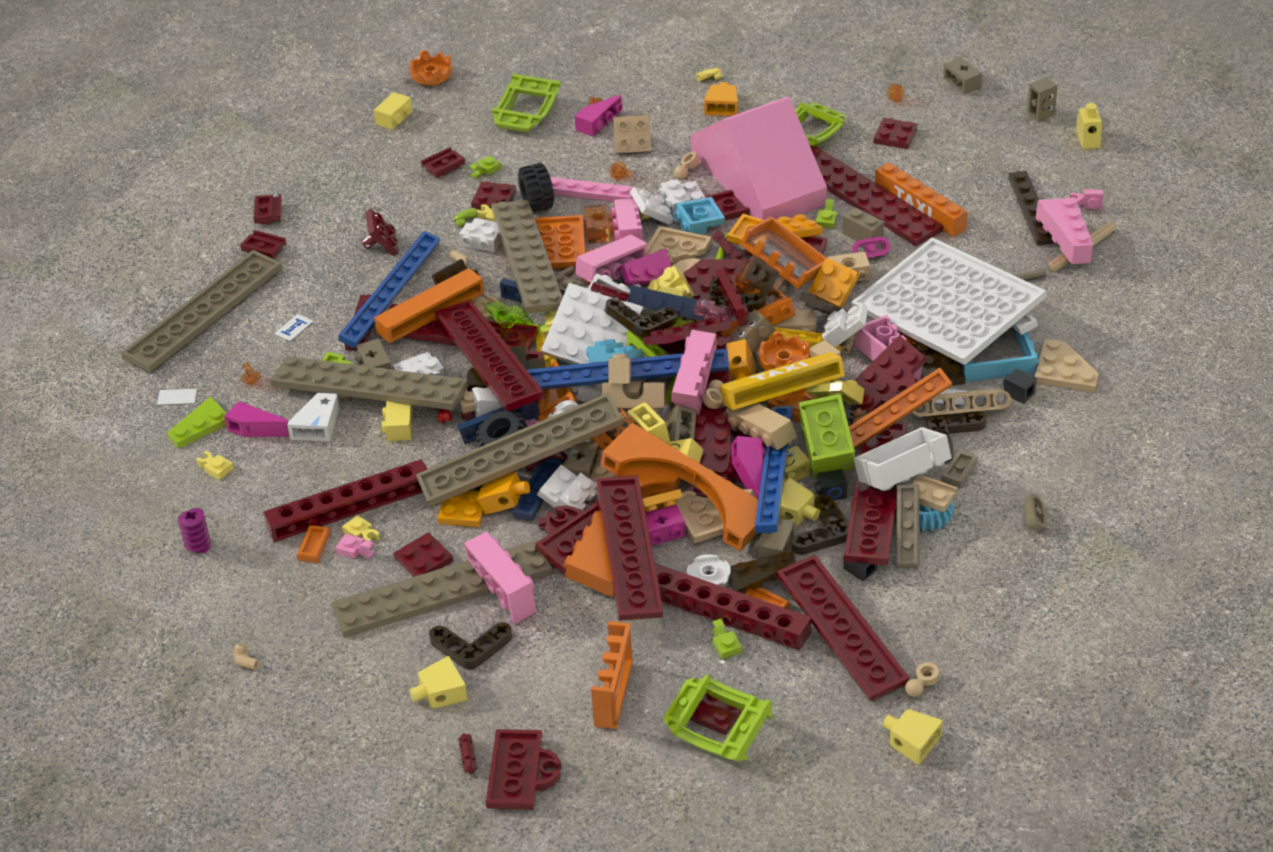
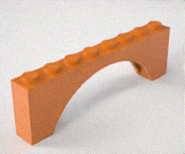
[600,423,758,552]
[564,471,682,597]

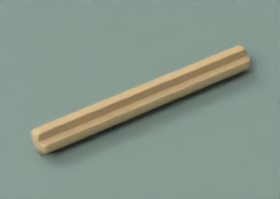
[1049,221,1116,272]

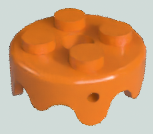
[409,50,452,86]
[759,331,809,371]

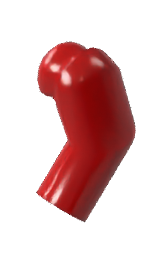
[438,409,452,423]

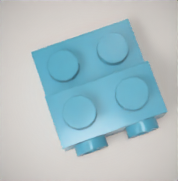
[674,197,725,234]
[586,339,643,363]

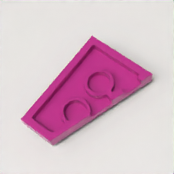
[620,248,672,285]

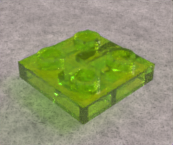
[485,301,534,328]

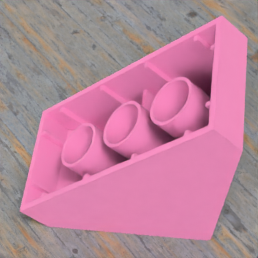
[690,96,827,220]

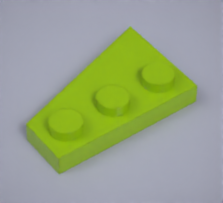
[167,396,227,449]

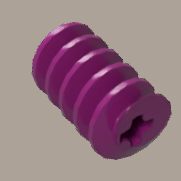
[178,508,211,554]

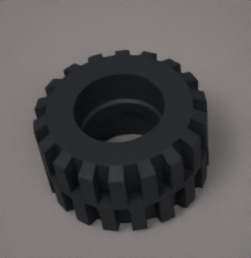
[518,162,554,212]
[476,410,528,447]

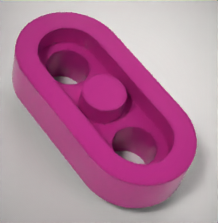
[852,237,890,258]

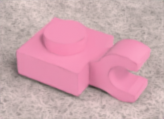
[1070,189,1103,209]
[335,534,375,559]

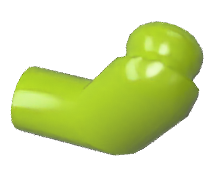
[454,208,477,227]

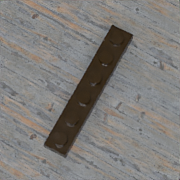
[1008,171,1055,246]

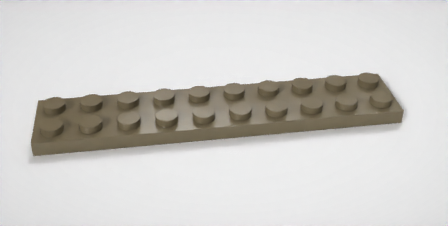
[492,200,563,314]
[121,250,282,372]
[270,356,469,410]
[416,393,624,507]
[331,540,552,638]

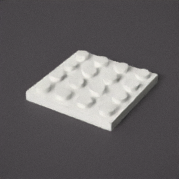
[541,283,643,365]

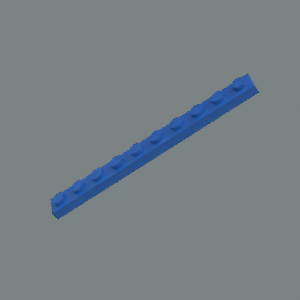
[338,231,441,348]
[527,349,730,390]
[755,406,793,533]

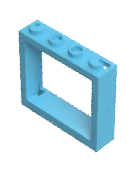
[959,326,1039,382]

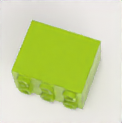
[799,394,855,478]

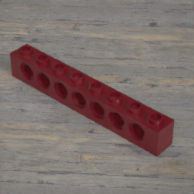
[263,459,427,542]
[655,563,811,650]

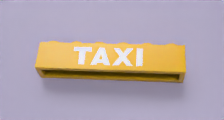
[720,352,845,410]

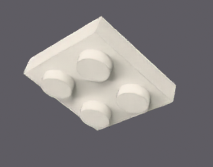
[630,187,674,225]

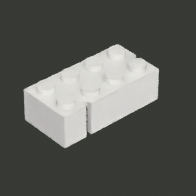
[854,427,952,491]

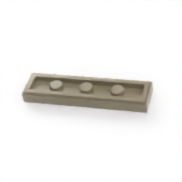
[896,484,920,568]

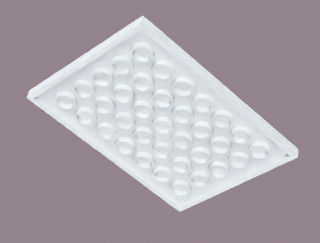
[852,238,1047,365]

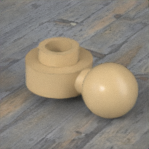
[674,151,700,180]
[702,380,723,409]
[905,662,939,697]

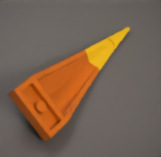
[534,324,577,422]

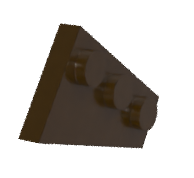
[799,292,848,315]
[730,551,796,593]

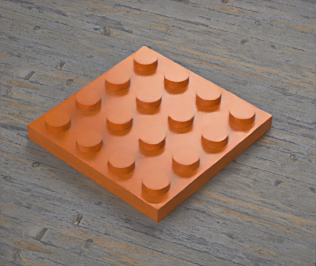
[510,215,585,272]

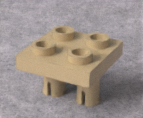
[613,115,651,153]

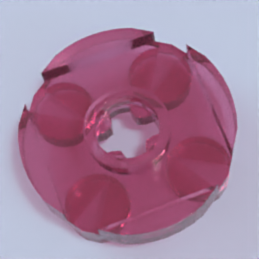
[693,300,734,321]

